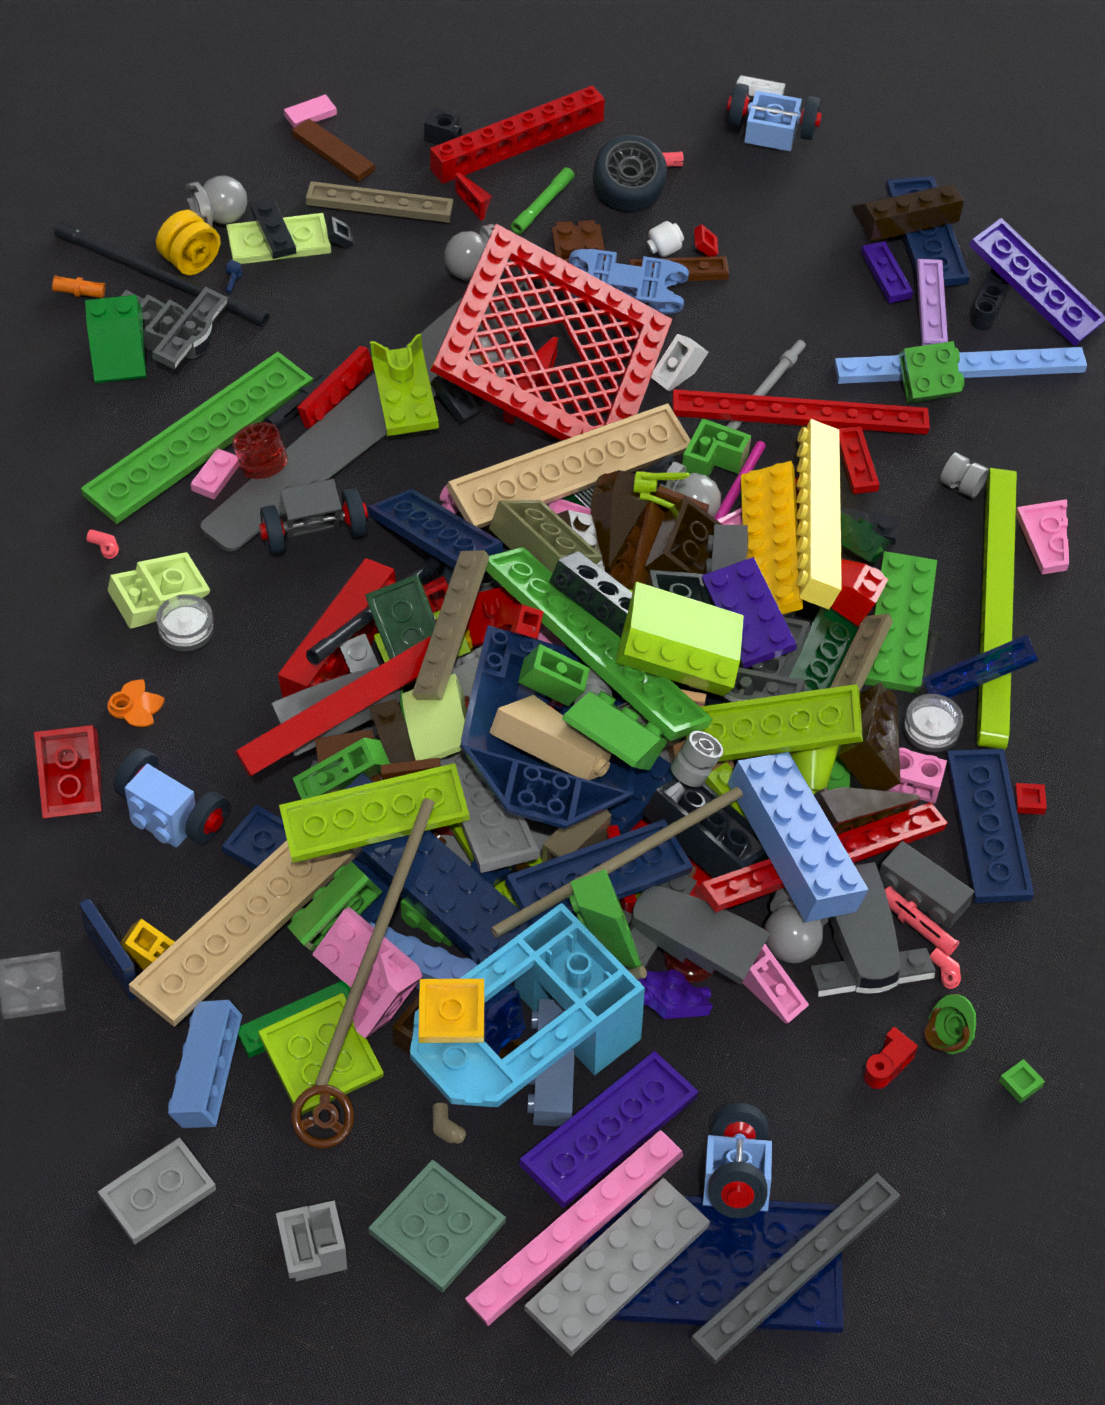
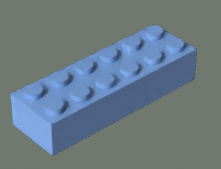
[728,752,868,922]

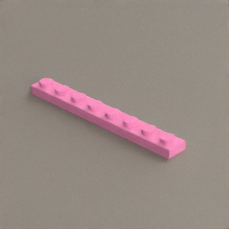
[465,1130,683,1326]

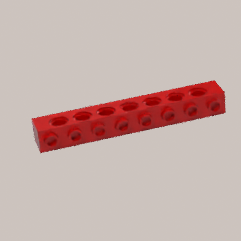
[430,85,605,184]

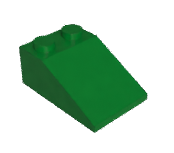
[85,295,147,383]

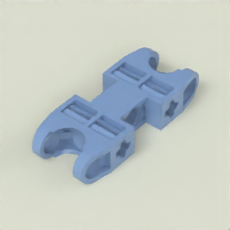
[569,249,689,314]

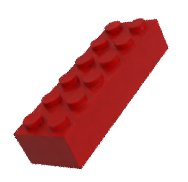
[278,558,396,698]

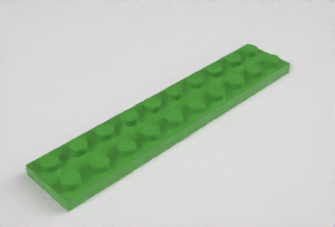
[81,352,313,524]
[485,547,713,741]

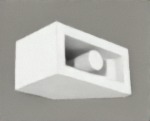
[651,334,708,391]

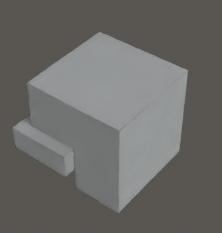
[276,1200,347,1281]

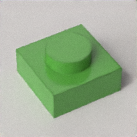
[999,1059,1045,1103]

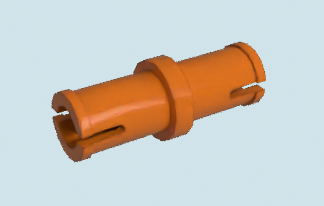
[52,276,106,299]

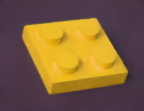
[418,979,484,1043]

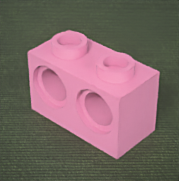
[887,748,947,803]

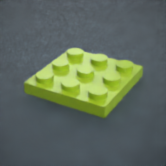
[258,993,384,1115]

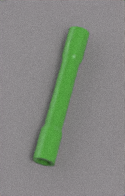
[511,167,575,235]

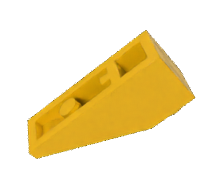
[120,919,175,970]

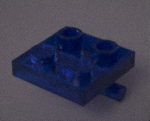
[484,985,525,1055]

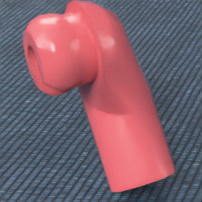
[87,529,119,559]
[930,947,961,989]

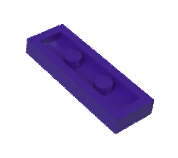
[861,241,913,303]

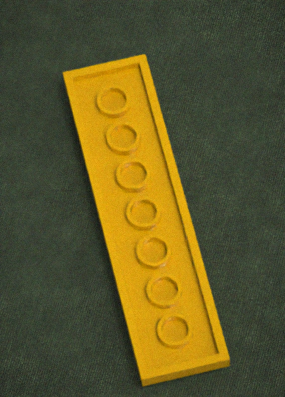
[741,461,803,614]

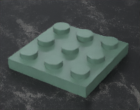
[368,1159,506,1293]

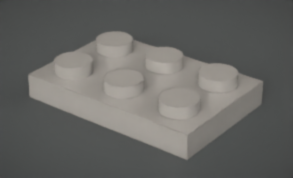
[98,1138,216,1245]

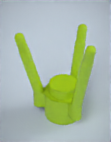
[634,471,690,509]

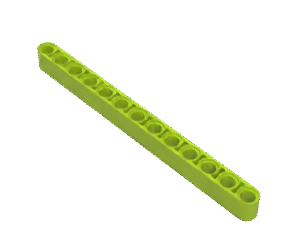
[977,468,1017,750]

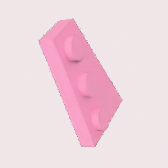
[1016,499,1069,574]

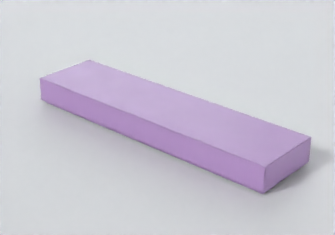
[916,259,948,346]

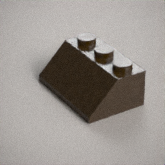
[644,496,723,575]

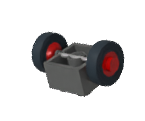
[259,478,368,554]

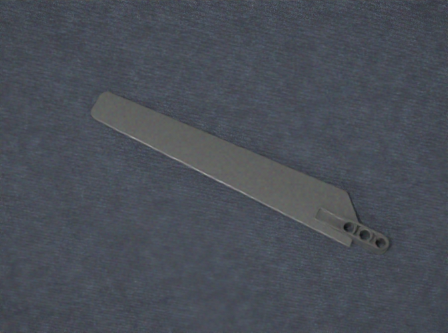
[201,273,563,552]

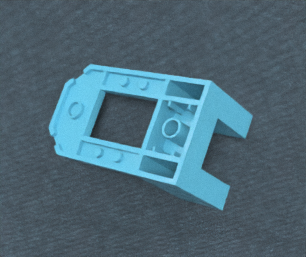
[410,903,645,1107]

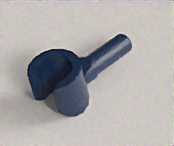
[225,260,243,294]

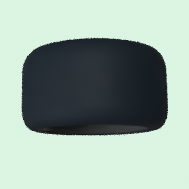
[593,135,667,212]

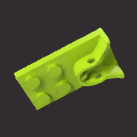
[370,334,439,436]

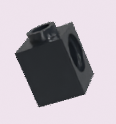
[424,108,462,145]

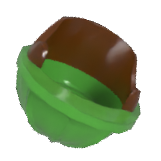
[924,994,976,1054]

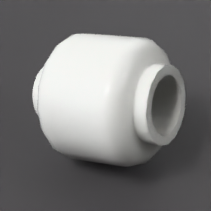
[646,221,684,258]

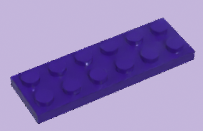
[969,218,1105,346]
[519,1051,699,1208]

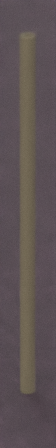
[491,787,743,938]
[314,798,435,1085]

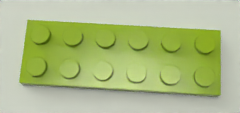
[686,684,863,762]
[279,763,470,863]

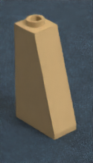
[489,695,612,780]

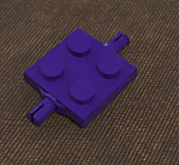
[638,970,713,1019]

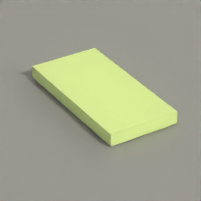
[226,213,331,264]

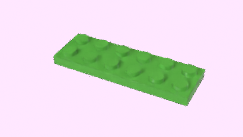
[864,551,937,694]

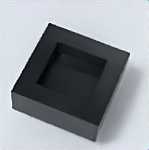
[326,217,354,249]

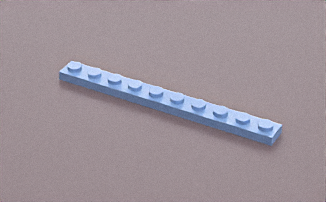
[834,347,1087,384]

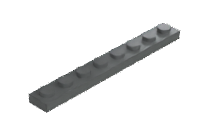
[691,1173,900,1365]

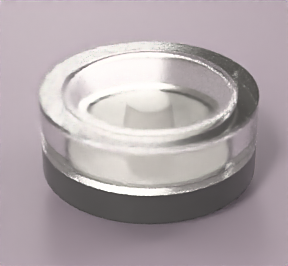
[156,594,214,651]
[903,694,963,752]

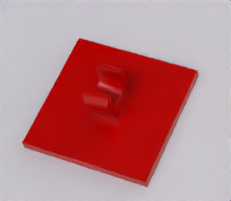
[468,586,521,646]

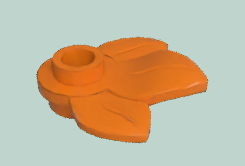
[107,679,165,727]

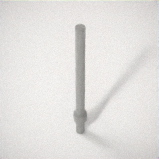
[726,340,806,430]

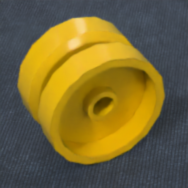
[156,210,221,275]

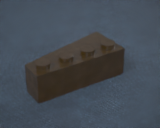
[839,682,901,791]

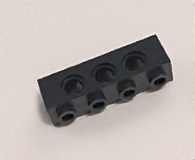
[549,551,632,638]

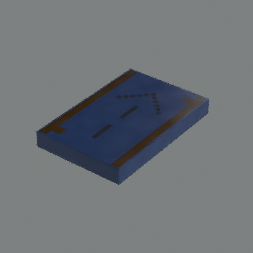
[79,899,137,1001]

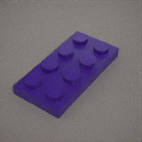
[702,557,797,668]

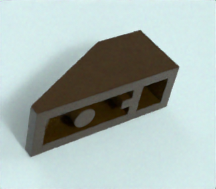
[369,699,416,764]

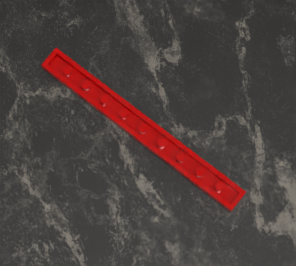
[672,389,930,434]
[699,802,948,913]

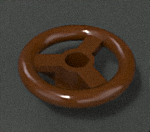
[291,1085,354,1149]

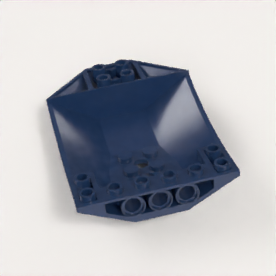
[460,625,636,829]

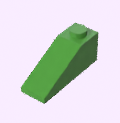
[293,738,390,800]

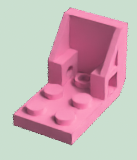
[312,907,423,1038]

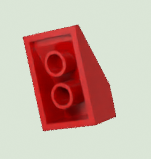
[831,559,888,626]
[34,725,102,819]

